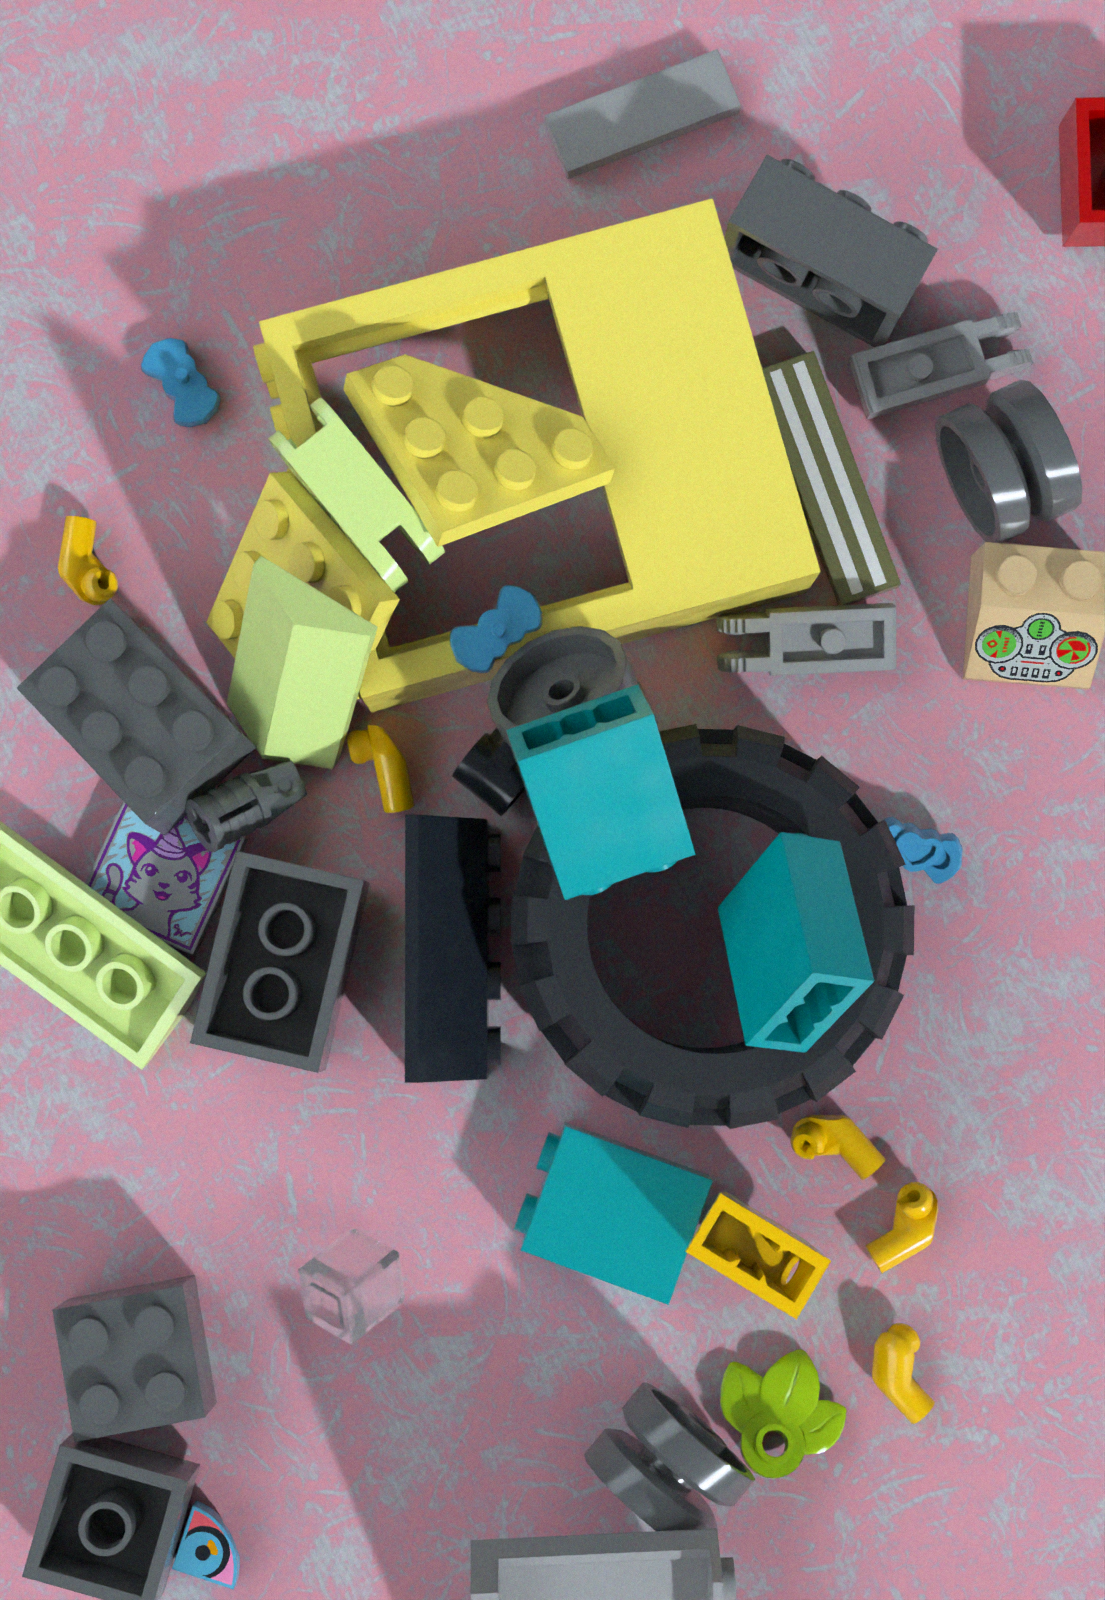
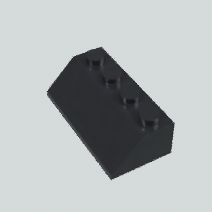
[405,815,501,1083]

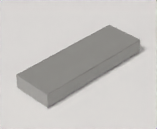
[544,49,741,179]

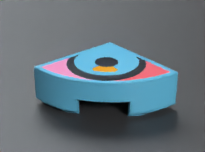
[172,1501,240,1590]

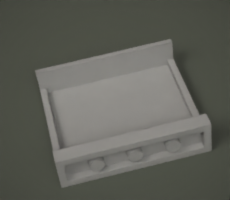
[470,1528,736,1600]

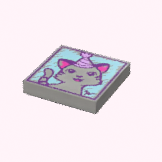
[85,801,248,955]

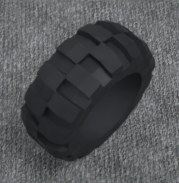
[511,724,915,1129]

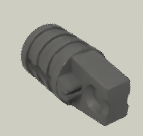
[186,761,307,852]

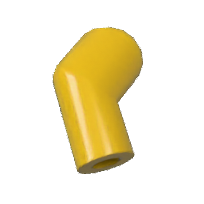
[58,516,118,605]
[347,725,415,813]
[790,1115,886,1180]
[865,1182,938,1274]
[872,1323,935,1424]

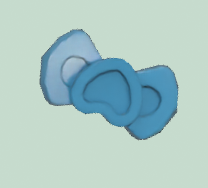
[141,338,221,427]
[450,585,542,673]
[880,816,963,884]

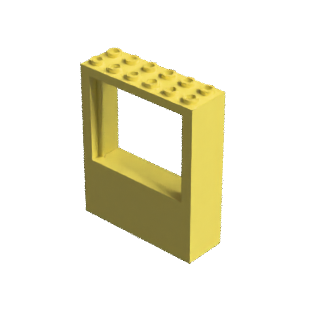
[253,198,821,713]

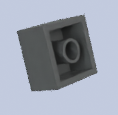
[52,1275,217,1442]
[22,1433,200,1600]

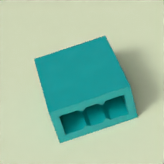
[506,684,696,900]
[718,832,874,1053]
[513,1122,713,1305]

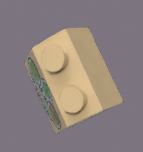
[963,542,1105,690]

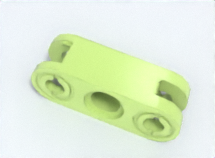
[268,397,445,593]

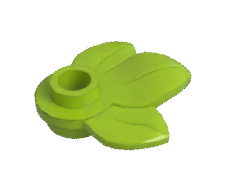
[720,1349,846,1479]

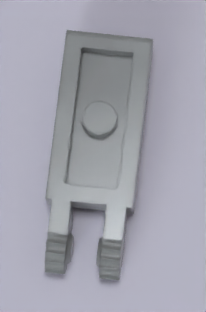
[848,312,1033,420]
[717,603,896,676]

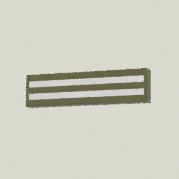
[762,351,901,605]

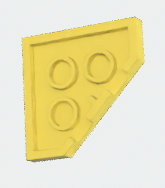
[343,354,616,547]
[206,471,400,658]

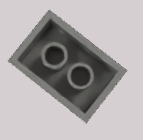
[724,155,938,347]
[17,598,256,835]
[190,851,370,1073]

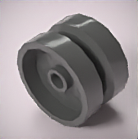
[935,380,1082,543]
[487,626,658,761]
[584,1382,755,1531]

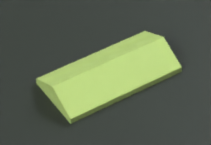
[227,556,378,769]
[0,821,206,1070]

